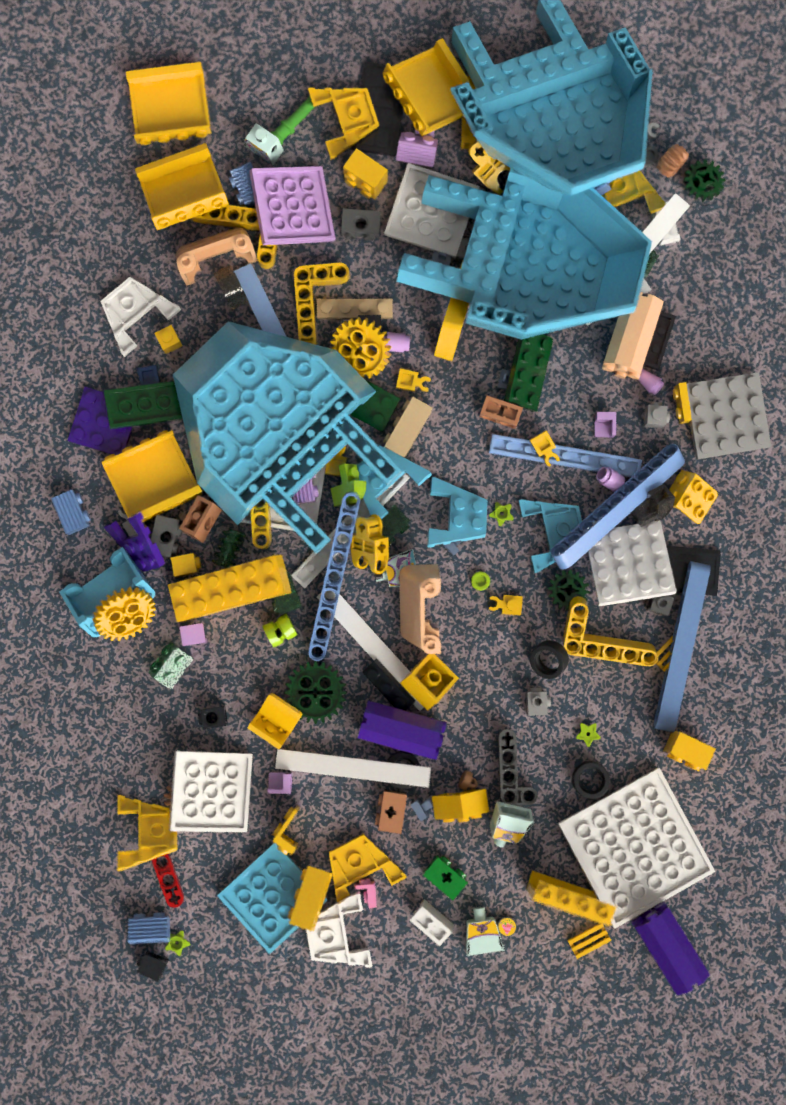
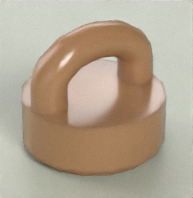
[458,770,478,791]

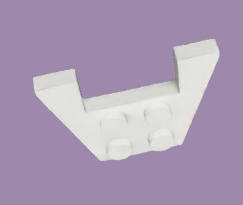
[101,277,181,357]
[306,891,372,967]

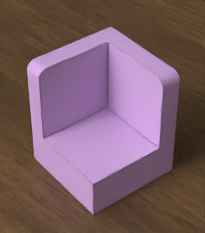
[594,412,616,437]
[180,623,208,646]
[267,772,292,794]

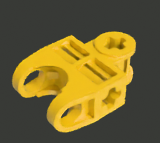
[468,140,510,195]
[351,514,389,574]

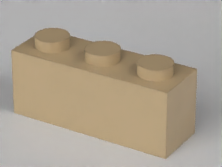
[383,397,433,458]

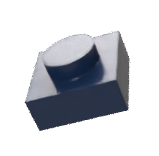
[137,365,160,385]

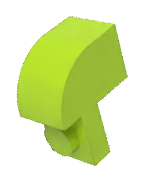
[331,464,366,507]

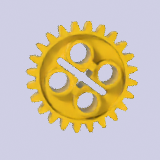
[330,317,392,379]
[92,587,156,641]

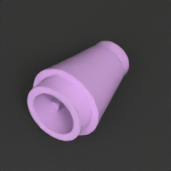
[638,368,664,395]

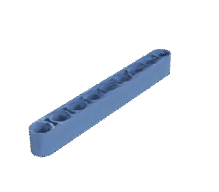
[551,444,685,569]
[309,491,360,661]
[654,561,710,733]

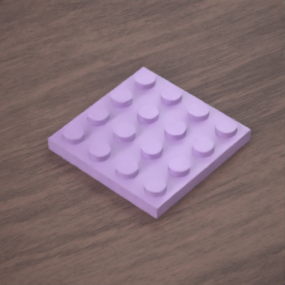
[249,166,335,245]

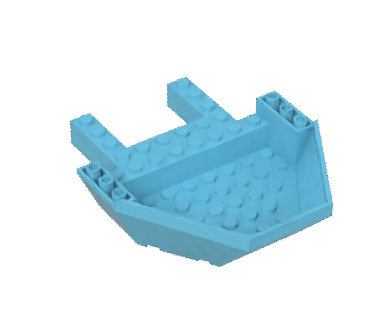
[450,0,653,195]
[397,168,652,340]
[173,321,402,553]

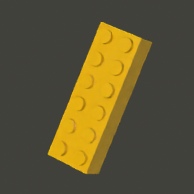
[168,555,292,622]

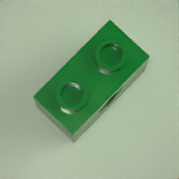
[422,855,468,901]

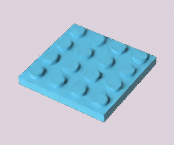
[217,843,328,954]

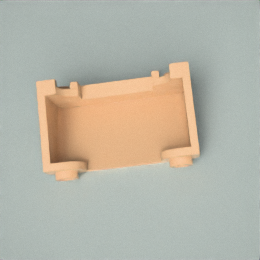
[176,227,257,286]
[399,564,441,654]

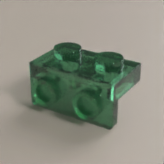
[375,505,411,546]
[148,642,194,690]

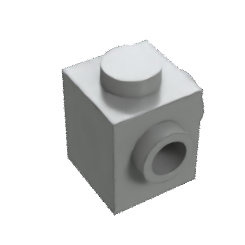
[643,402,670,428]
[526,688,551,716]

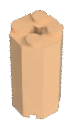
[602,292,664,379]

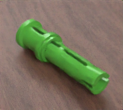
[270,96,316,145]

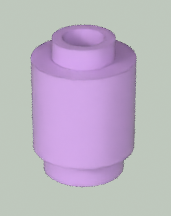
[384,332,410,353]
[596,467,625,492]

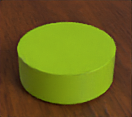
[471,571,490,591]

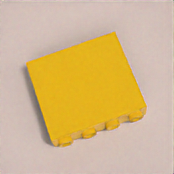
[382,38,474,136]
[126,62,211,145]
[135,143,229,230]
[102,430,202,526]
[526,870,616,926]

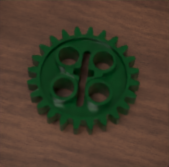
[284,661,347,724]

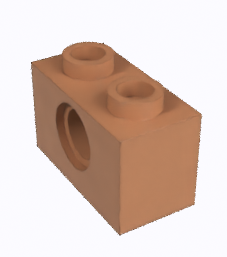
[179,495,222,543]

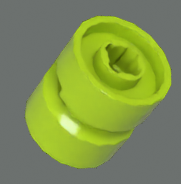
[262,614,298,648]

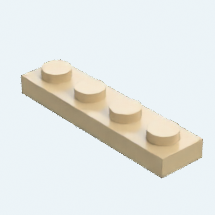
[317,299,393,319]

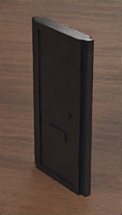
[351,62,403,156]
[666,545,721,596]

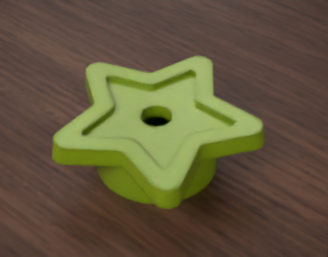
[489,502,514,526]
[576,723,601,747]
[165,930,190,956]

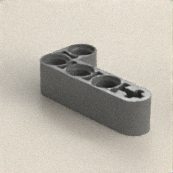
[497,728,538,805]

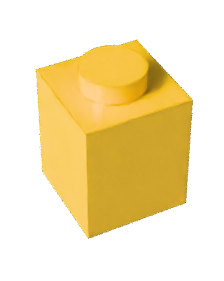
[154,325,183,354]
[171,553,201,577]

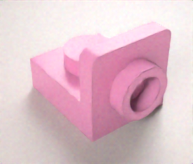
[355,878,377,908]

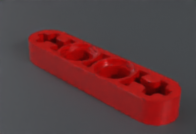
[151,853,184,908]

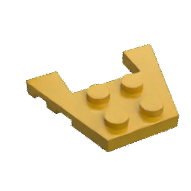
[308,88,379,160]
[601,170,666,214]
[117,795,177,871]
[329,833,407,902]

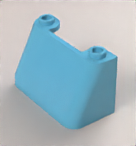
[59,547,155,637]

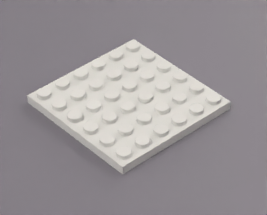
[558,768,715,929]

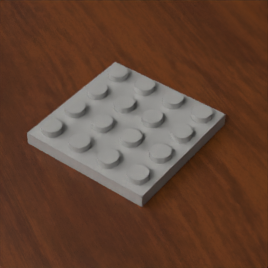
[687,372,771,460]

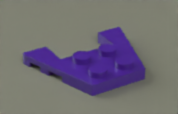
[104,512,165,572]

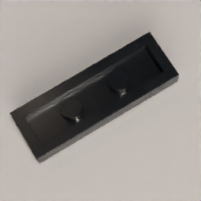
[643,311,676,371]
[362,658,416,711]

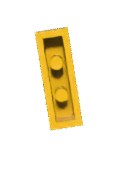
[288,866,332,931]

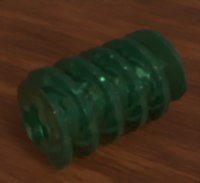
[211,528,246,568]

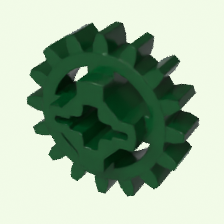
[683,159,726,202]
[547,570,590,611]

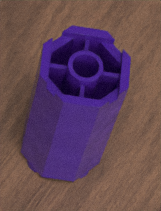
[358,700,447,760]
[631,902,710,996]

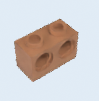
[479,395,523,429]

